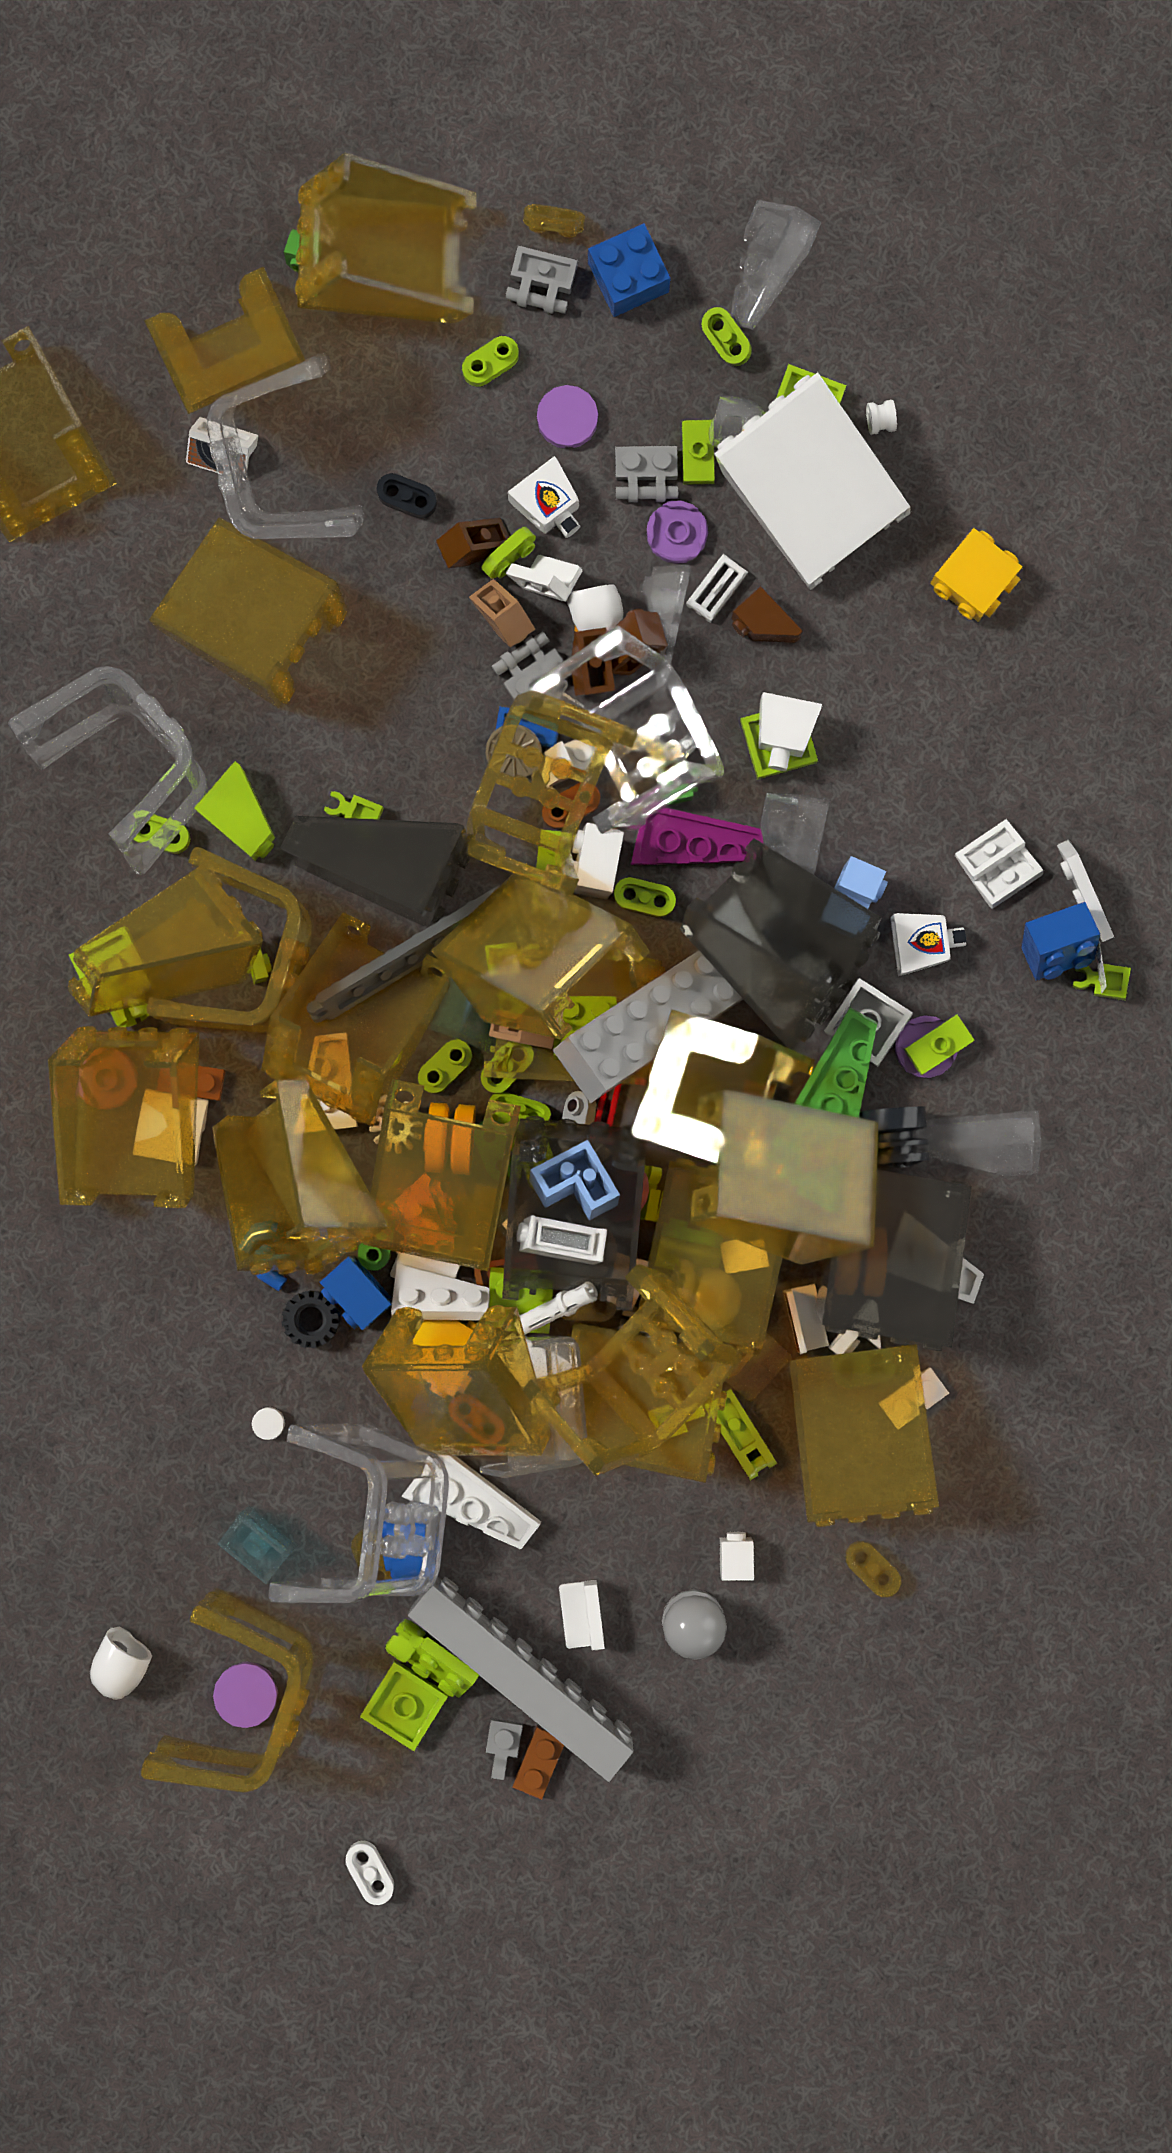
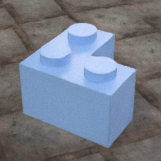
[820,856,888,937]
[529,1140,620,1221]

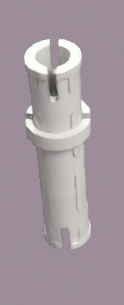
[511,1281,598,1337]

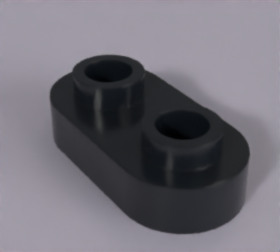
[376,473,437,519]

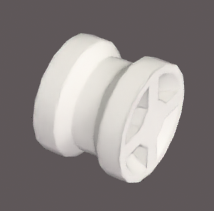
[866,400,897,435]

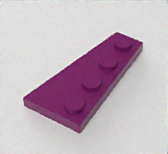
[631,803,766,865]

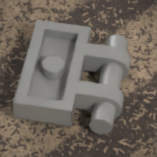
[506,246,578,314]
[615,446,678,502]
[492,631,572,710]

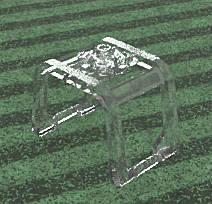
[207,353,365,539]
[529,626,724,834]
[8,666,208,875]
[269,1423,449,1603]

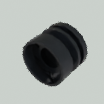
[859,1106,930,1169]

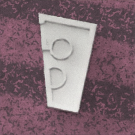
[391,1263,490,1321]

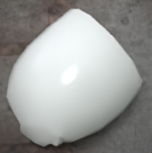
[567,585,623,643]
[90,1627,152,1700]

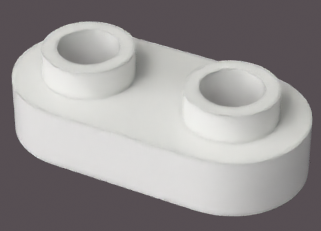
[346,1841,394,1905]

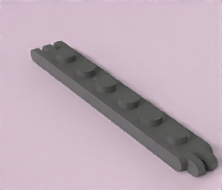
[307,885,513,1023]

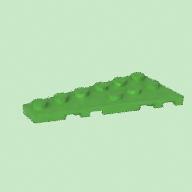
[756,1007,878,1217]

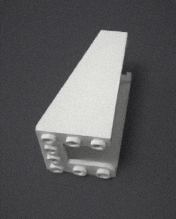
[714,372,910,590]

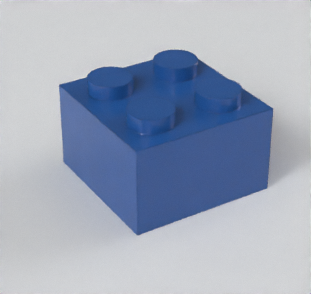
[588,223,670,317]
[1022,902,1100,981]
[319,1255,393,1330]

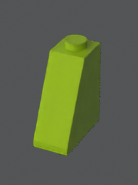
[194,761,275,861]

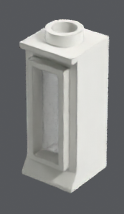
[517,1215,607,1265]

